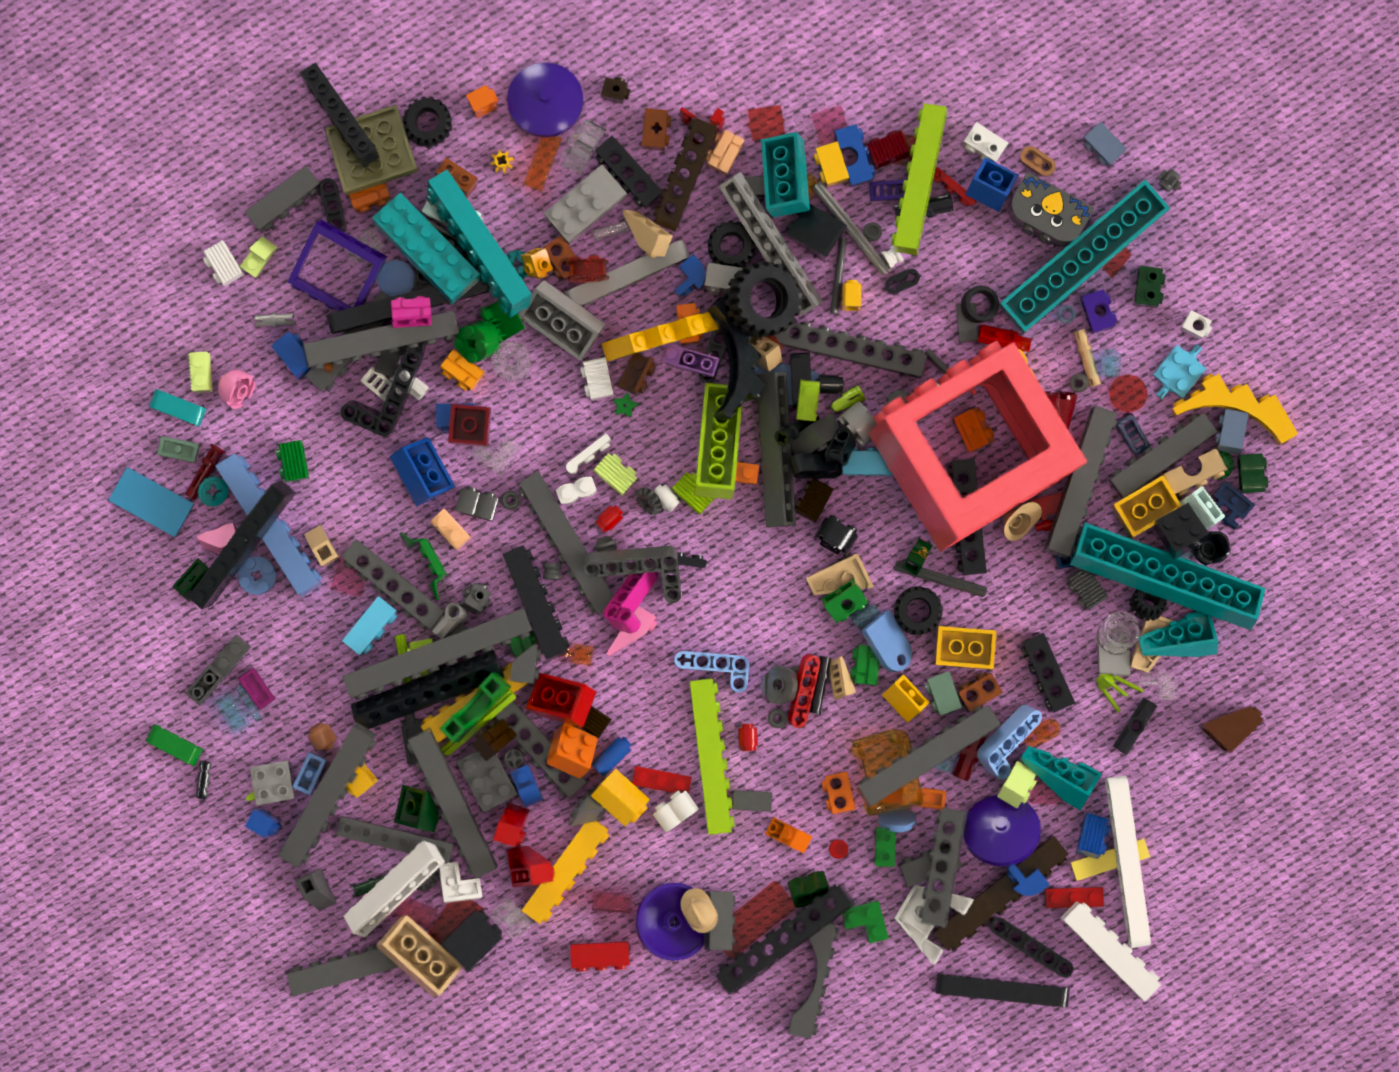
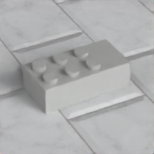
[544,165,627,245]
[519,280,606,361]

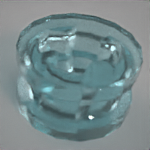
[1057,306,1075,324]

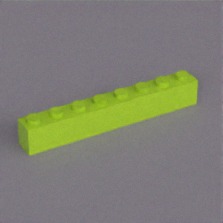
[891,103,947,255]
[690,678,735,835]

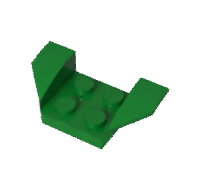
[399,532,447,601]

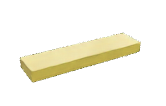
[1070,838,1150,881]

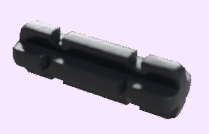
[196,761,211,799]

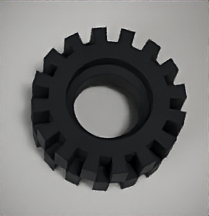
[1129,589,1167,621]

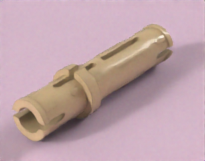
[1073,329,1101,388]

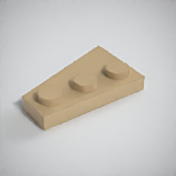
[805,553,874,595]
[1130,616,1173,673]

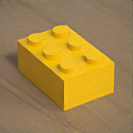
[1111,475,1181,539]
[934,626,996,670]

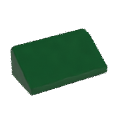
[172,558,209,601]

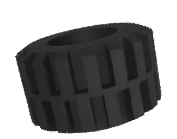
[403,96,452,148]
[708,220,756,268]
[894,586,943,635]

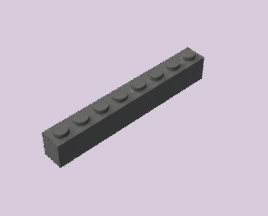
[303,311,459,371]
[757,372,796,527]
[1044,405,1117,558]
[518,471,614,615]
[856,705,1001,808]
[278,723,377,868]
[407,728,498,878]

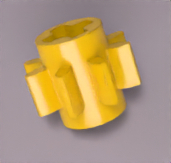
[490,150,514,174]

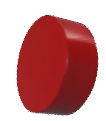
[829,839,848,859]

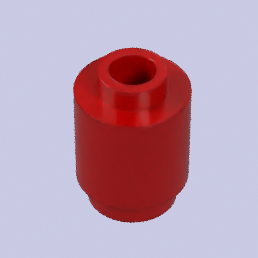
[595,505,624,533]
[738,724,758,751]

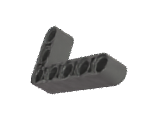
[583,546,681,603]

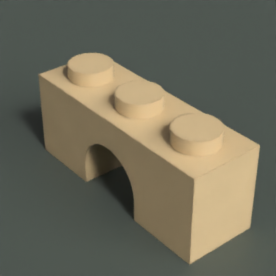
[1164,449,1228,497]

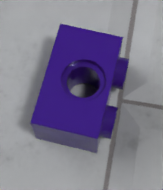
[1080,289,1117,334]

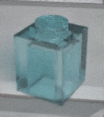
[1099,349,1121,378]

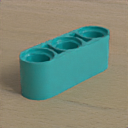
[148,389,207,427]

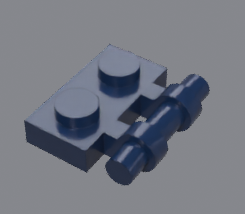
[1213,480,1255,530]

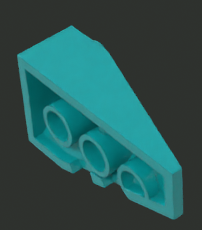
[1138,612,1219,657]
[1020,746,1102,811]

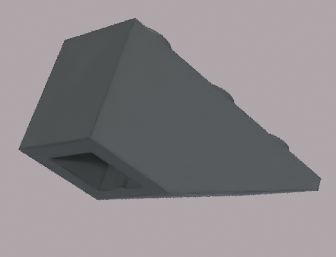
[568,786,607,826]

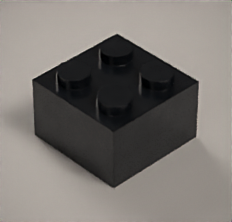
[1153,503,1209,559]

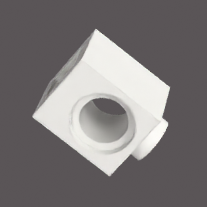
[1180,310,1212,340]

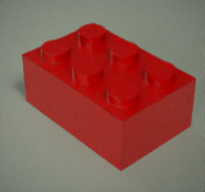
[526,673,596,727]

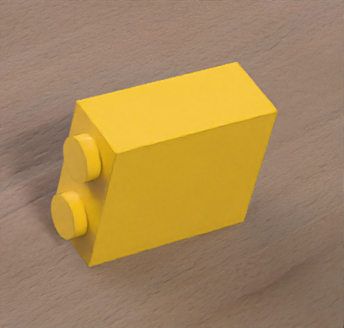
[591,769,650,827]

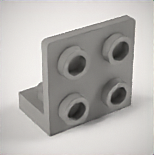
[250,760,295,805]

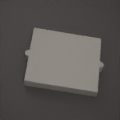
[1098,640,1130,677]

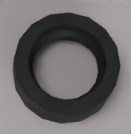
[961,285,999,323]

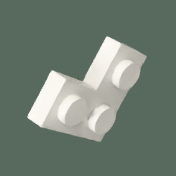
[439,862,482,903]

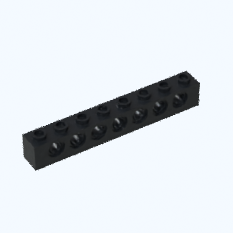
[351,650,505,729]
[715,884,856,995]

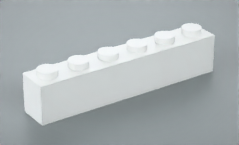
[344,841,445,937]
[1060,901,1161,1001]

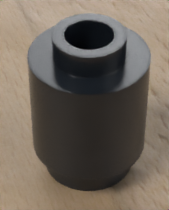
[815,375,844,394]

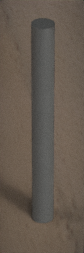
[830,238,847,314]

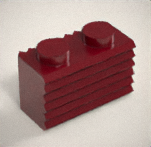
[867,130,910,170]

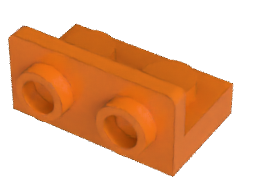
[953,407,995,453]

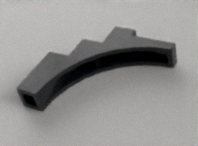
[707,294,766,422]

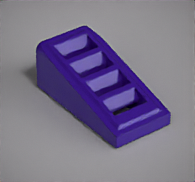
[869,179,907,201]

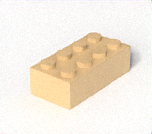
[376,915,462,997]

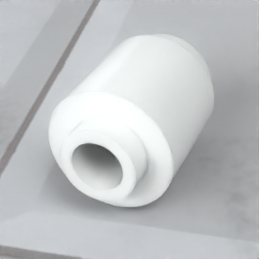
[654,484,680,513]

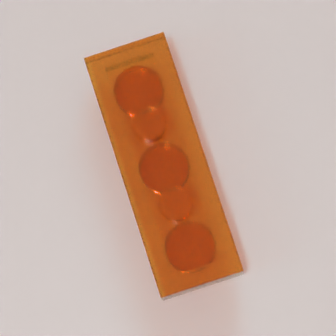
[524,136,562,192]

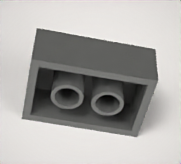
[456,751,519,813]

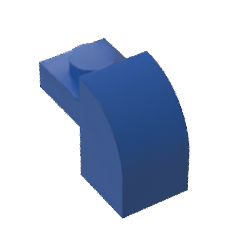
[674,254,706,298]
[510,765,544,808]
[1006,864,1050,896]

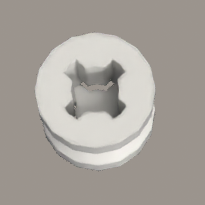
[881,245,904,269]

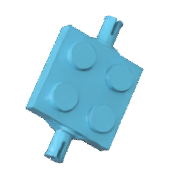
[1152,344,1206,400]

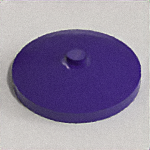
[507,63,583,137]
[963,795,1041,866]
[636,883,705,961]

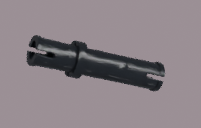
[809,656,831,715]

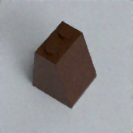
[1199,706,1264,753]

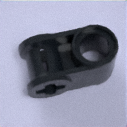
[825,427,856,466]

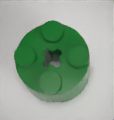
[454,320,500,363]

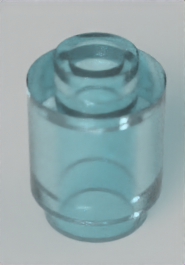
[851,603,880,630]

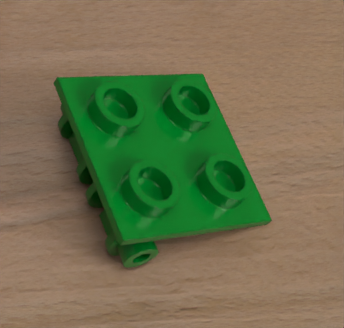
[480,300,525,343]

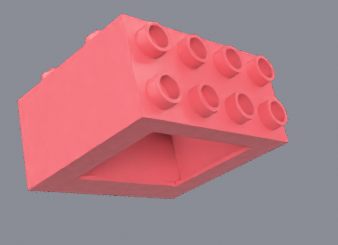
[868,341,1087,552]

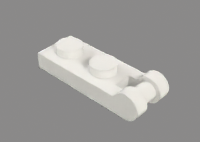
[566,434,611,474]

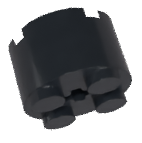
[813,515,858,557]

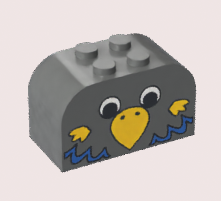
[1009,172,1094,247]

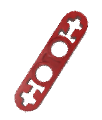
[788,654,820,728]

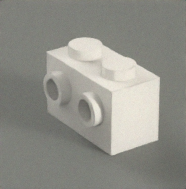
[963,122,1008,162]

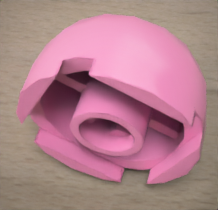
[218,370,255,409]

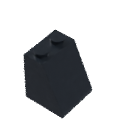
[785,203,848,262]
[442,908,503,972]

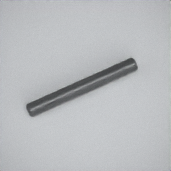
[894,560,987,597]

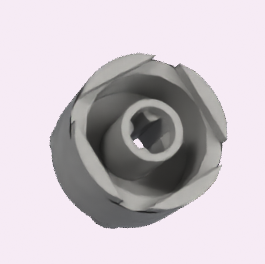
[837,401,877,447]

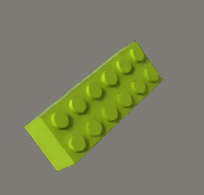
[694,383,742,500]

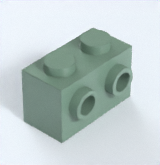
[924,672,962,716]

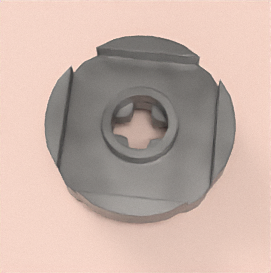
[762,666,798,704]

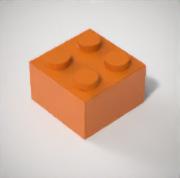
[546,722,598,779]

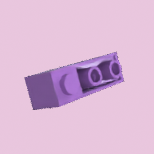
[660,343,720,377]

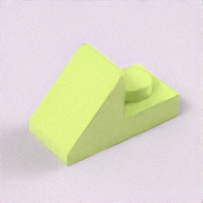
[240,236,278,278]

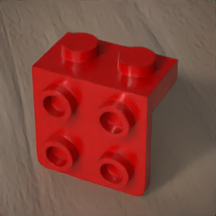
[679,107,725,135]

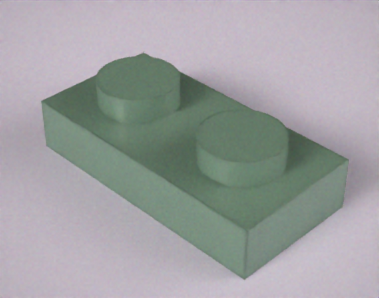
[157,436,200,463]

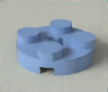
[238,556,277,595]

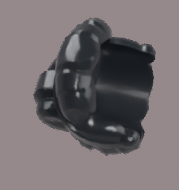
[1193,531,1231,565]

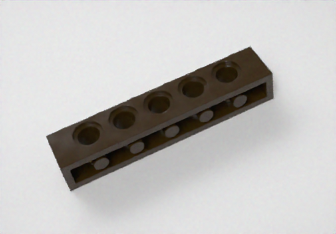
[653,115,719,231]

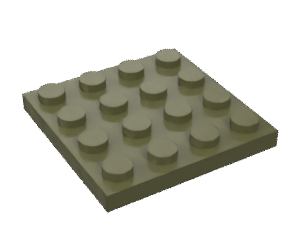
[324,104,418,196]

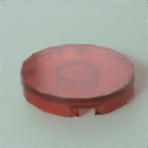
[1109,374,1148,413]

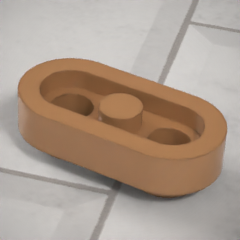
[1020,146,1056,177]

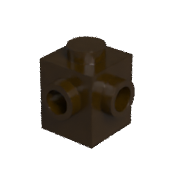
[601,77,631,104]

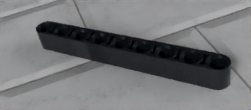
[326,279,490,334]

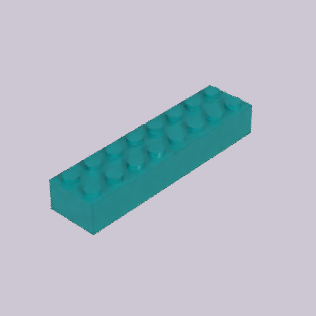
[426,170,532,318]

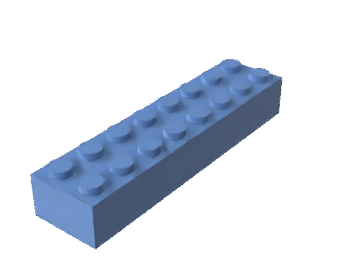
[216,453,323,597]

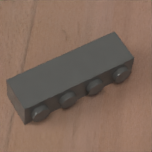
[245,165,320,232]

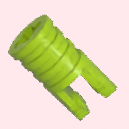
[830,385,866,412]

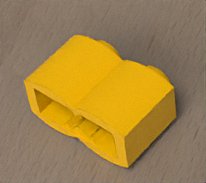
[842,280,862,311]

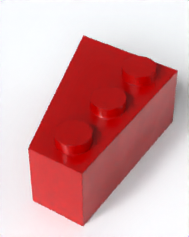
[493,803,530,847]
[506,846,555,887]

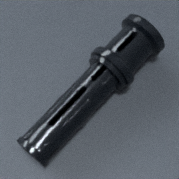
[775,412,820,446]

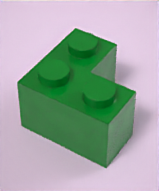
[842,900,889,944]

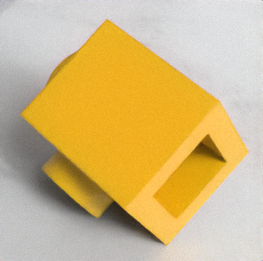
[521,248,553,279]

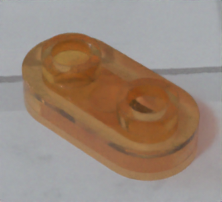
[1024,719,1060,747]

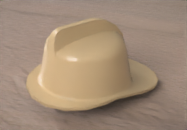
[1003,502,1042,541]
[681,888,718,933]

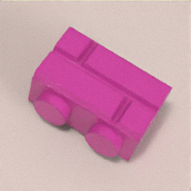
[391,296,432,328]

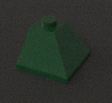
[394,785,439,832]

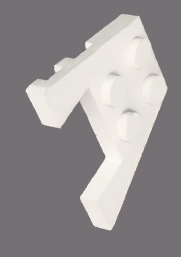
[895,885,974,965]

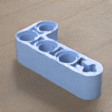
[674,651,749,693]
[977,705,1042,780]

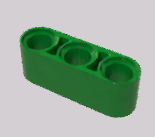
[145,724,203,766]

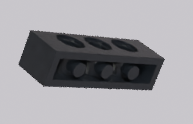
[595,136,663,209]
[1020,633,1075,713]

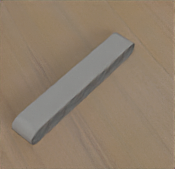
[563,240,690,307]

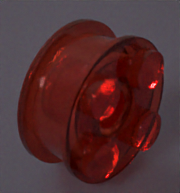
[566,255,609,283]

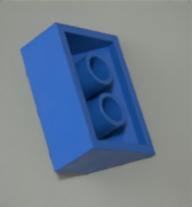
[389,437,455,507]

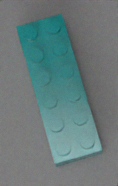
[372,192,480,305]

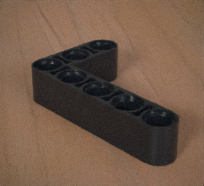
[340,347,424,436]

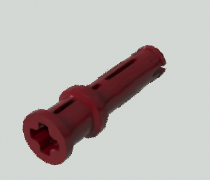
[184,443,226,500]

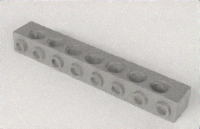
[719,172,823,316]

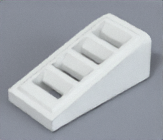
[360,366,402,406]

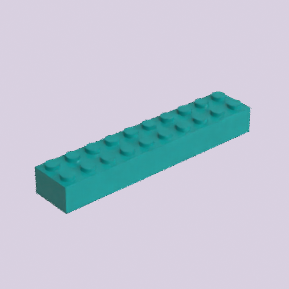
[999,179,1170,335]
[1070,523,1266,630]

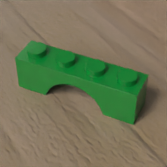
[440,673,511,742]

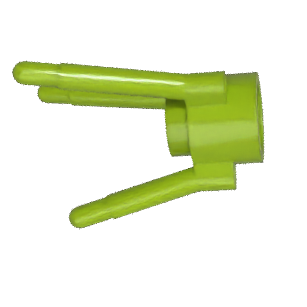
[1095,674,1143,712]

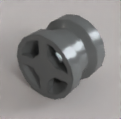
[543,563,562,580]
[504,749,524,768]

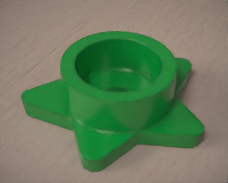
[614,393,638,417]

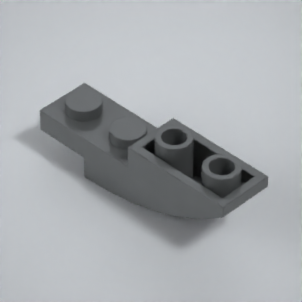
[185,634,251,706]

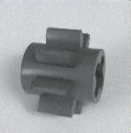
[1158,169,1182,192]

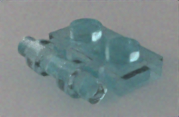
[214,685,262,735]

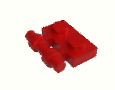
[1029,492,1063,532]

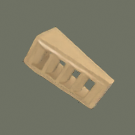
[829,656,856,700]

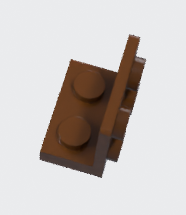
[617,353,656,397]

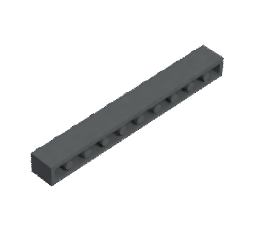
[342,609,533,700]

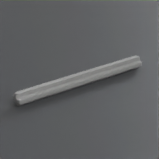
[813,182,890,275]

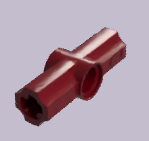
[953,735,987,782]

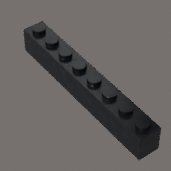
[188,480,296,610]

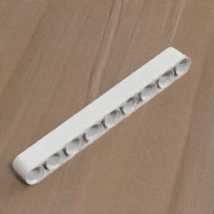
[1105,775,1151,948]

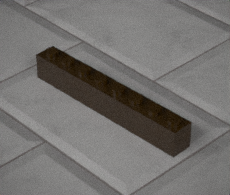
[933,836,1069,951]

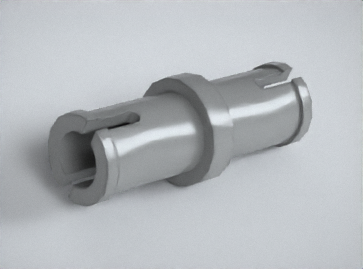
[255,312,295,328]

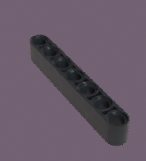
[935,974,1070,1008]

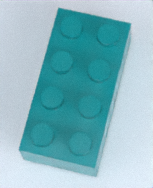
[761,132,810,218]

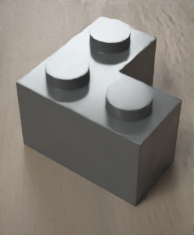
[791,413,841,455]

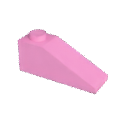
[606,606,658,656]

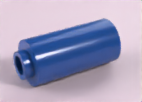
[592,736,632,777]

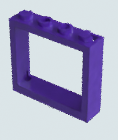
[287,219,388,311]

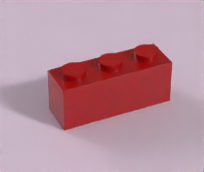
[570,941,630,972]

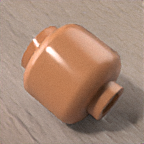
[308,722,337,752]

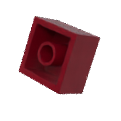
[448,404,492,447]

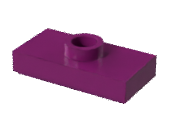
[238,668,276,710]

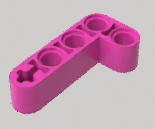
[603,559,659,633]

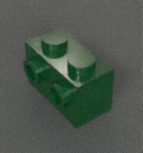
[1134,266,1166,308]

